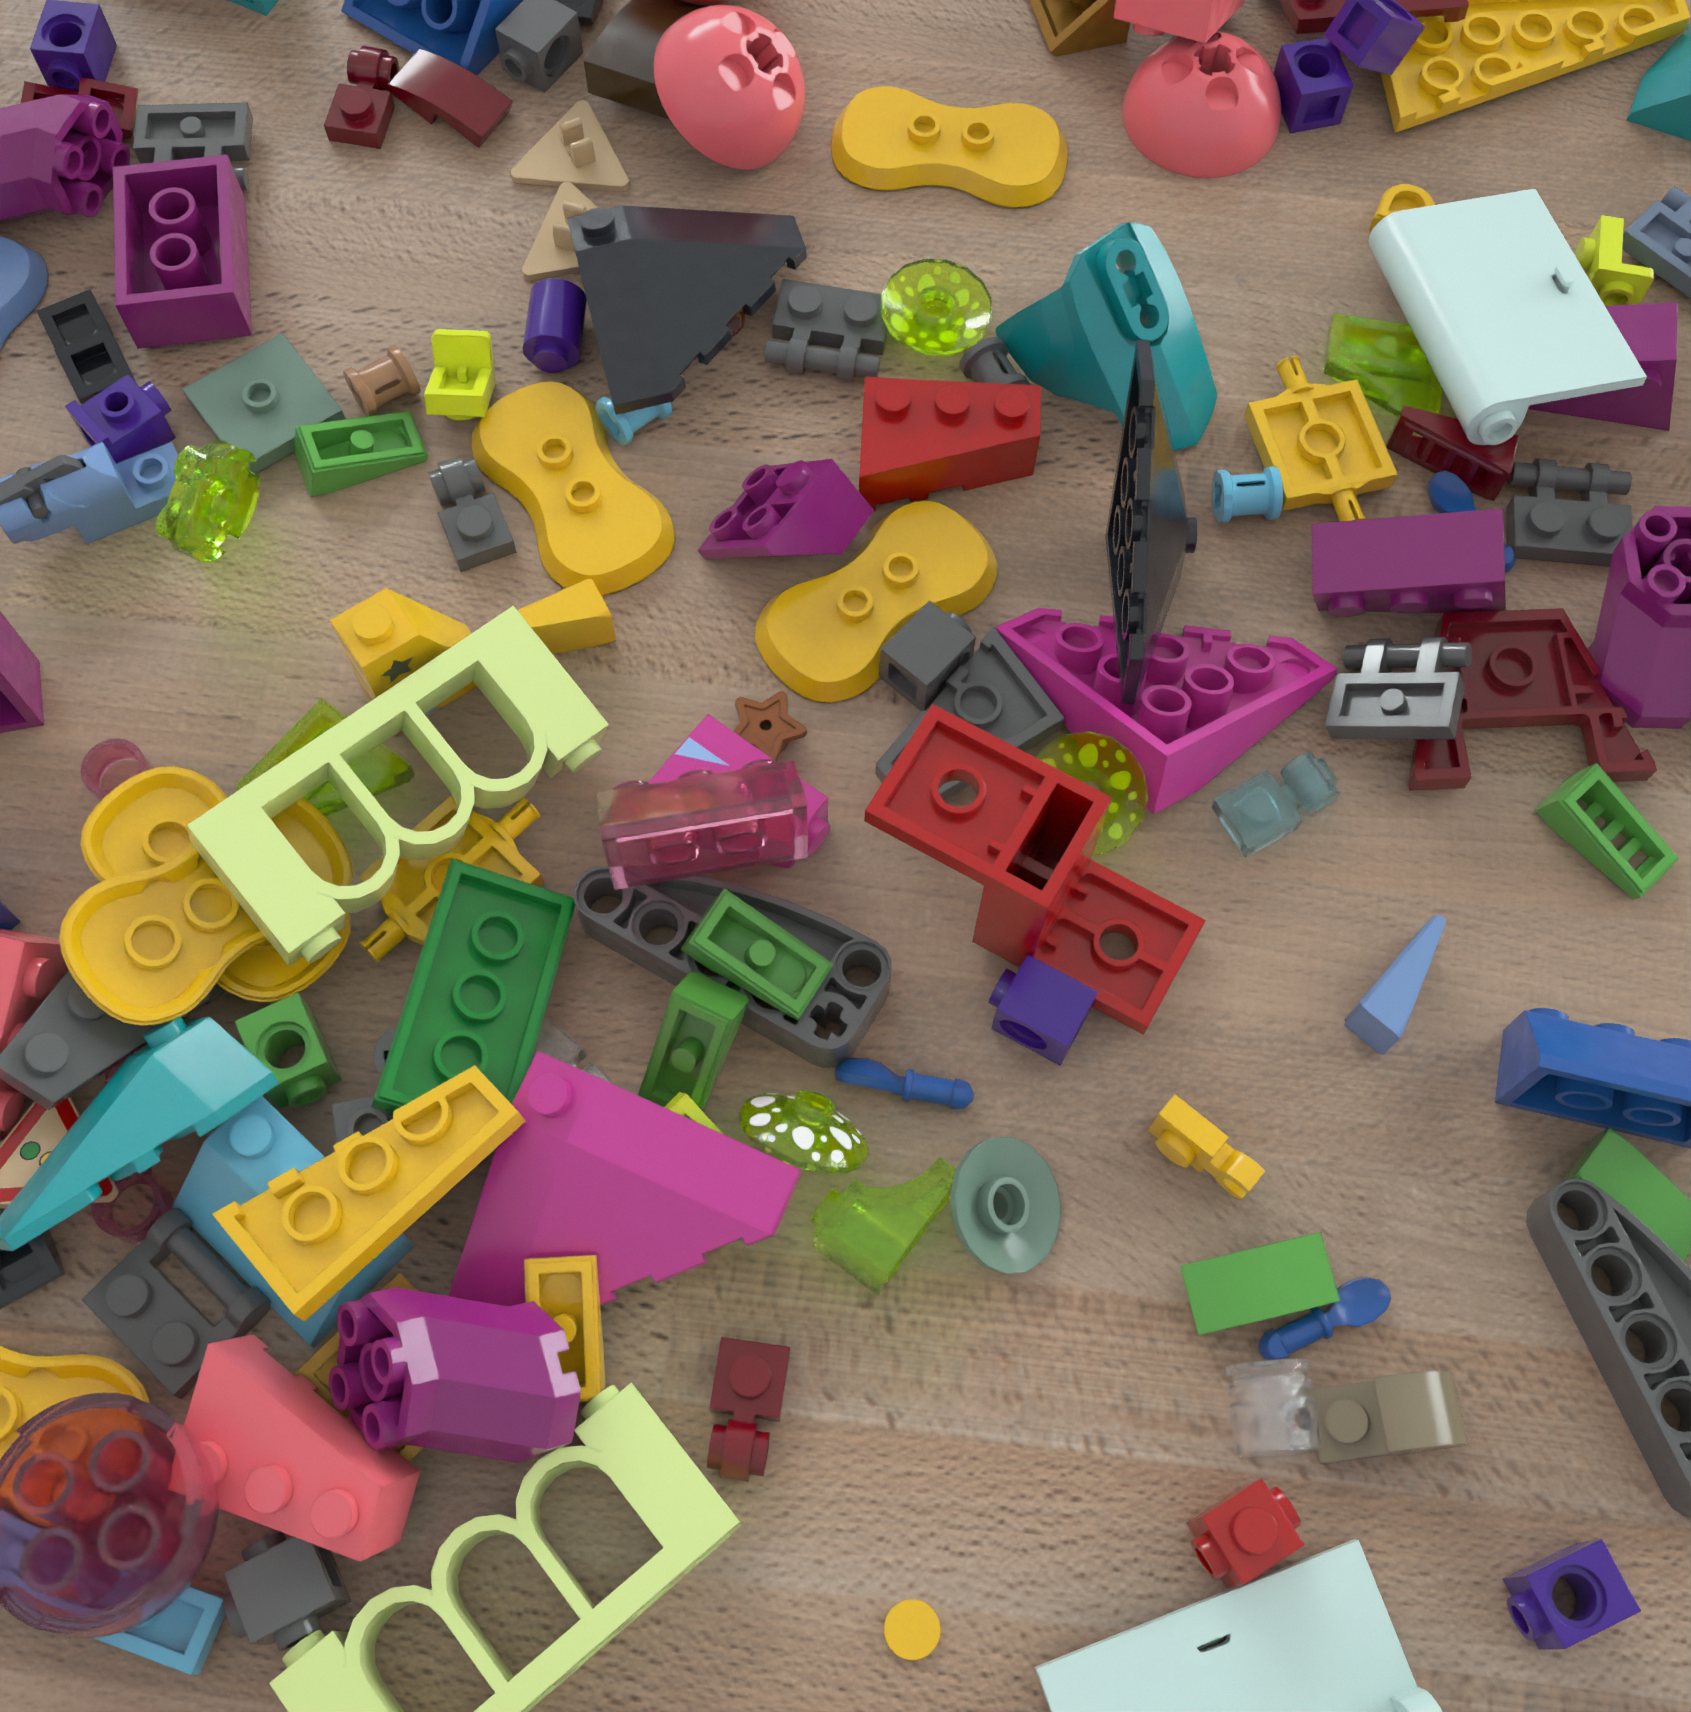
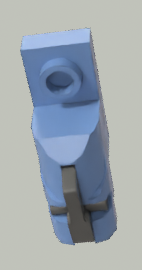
[0,442,199,544]

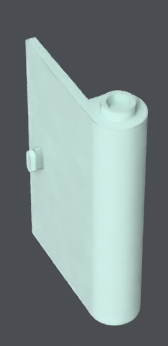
[1369,189,1647,445]
[1034,1539,1443,1712]

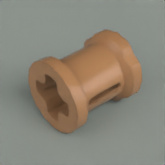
[343,345,421,416]

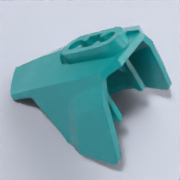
[995,222,1217,450]

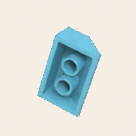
[172,1096,415,1348]

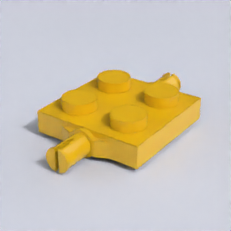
[1244,356,1398,521]
[358,795,544,963]

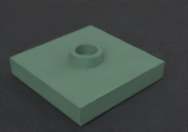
[182,333,345,479]

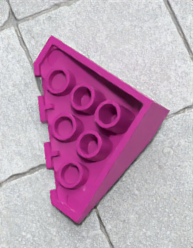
[995,608,1338,814]
[448,1051,803,1307]

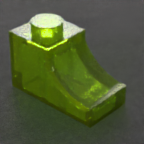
[810,1157,956,1296]

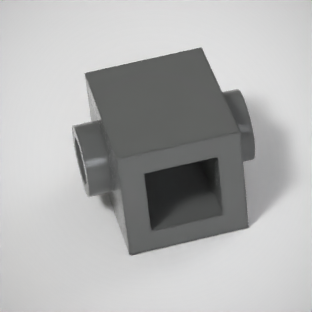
[223,1532,351,1651]

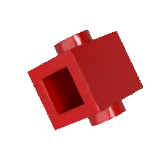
[1186,1478,1305,1588]

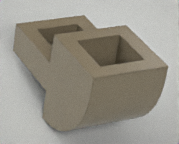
[1306,1371,1469,1465]

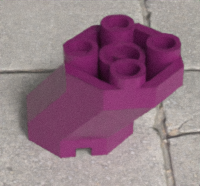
[0,94,130,224]
[1588,506,1691,729]
[329,1287,581,1463]

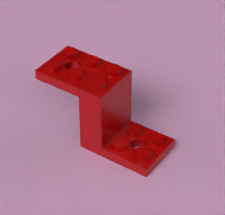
[864,704,1206,1035]

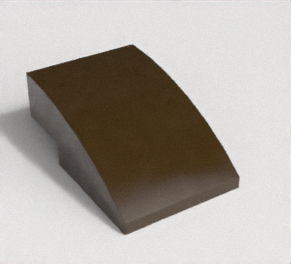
[584,0,708,120]

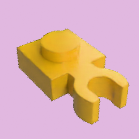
[1148,1094,1265,1201]

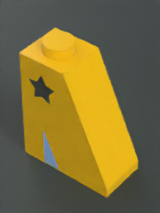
[330,588,477,736]

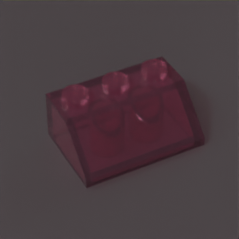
[597,759,808,890]

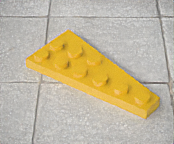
[1380,0,1690,133]

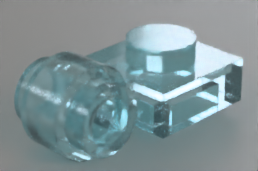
[1211,752,1340,858]

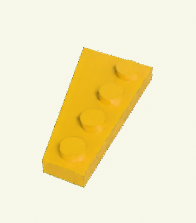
[212,1065,526,1322]

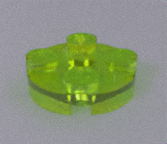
[156,440,260,563]

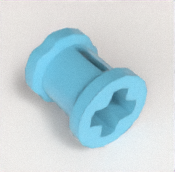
[595,396,672,446]
[1212,466,1283,523]

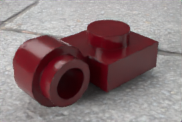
[324,46,399,149]
[707,1337,790,1482]

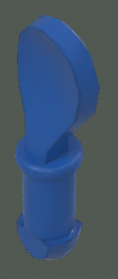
[1427,471,1516,573]
[835,1058,974,1109]
[1258,1277,1391,1362]

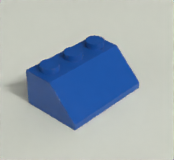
[341,0,523,75]
[1495,1008,1691,1149]

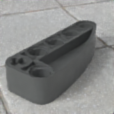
[574,866,892,1068]
[1526,1178,1691,1517]

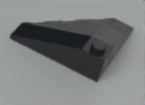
[567,205,807,415]
[1105,340,1197,705]

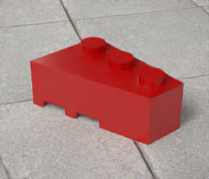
[859,377,1041,512]

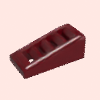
[1386,405,1519,501]

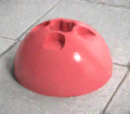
[654,5,805,170]
[1122,31,1281,178]

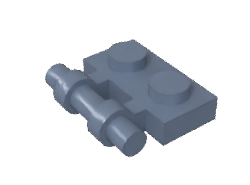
[1622,186,1691,298]

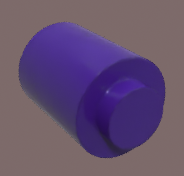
[522,278,587,373]

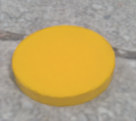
[884,1599,941,1660]

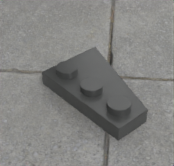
[875,627,1065,801]
[0,971,226,1110]

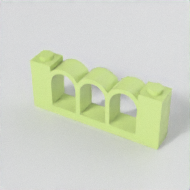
[187,606,609,966]
[269,1382,742,1712]

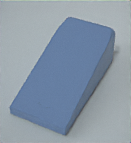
[1344,914,1447,1055]

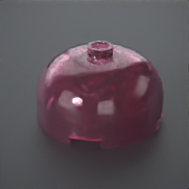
[0,1393,219,1638]

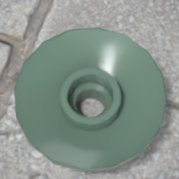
[950,1136,1061,1275]

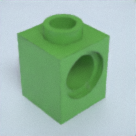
[235,993,342,1109]

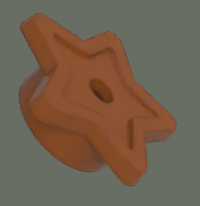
[733,691,807,762]

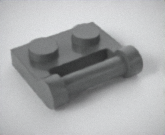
[81,1208,271,1399]

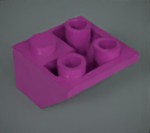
[697,459,874,559]

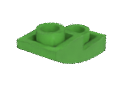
[1180,1232,1341,1335]

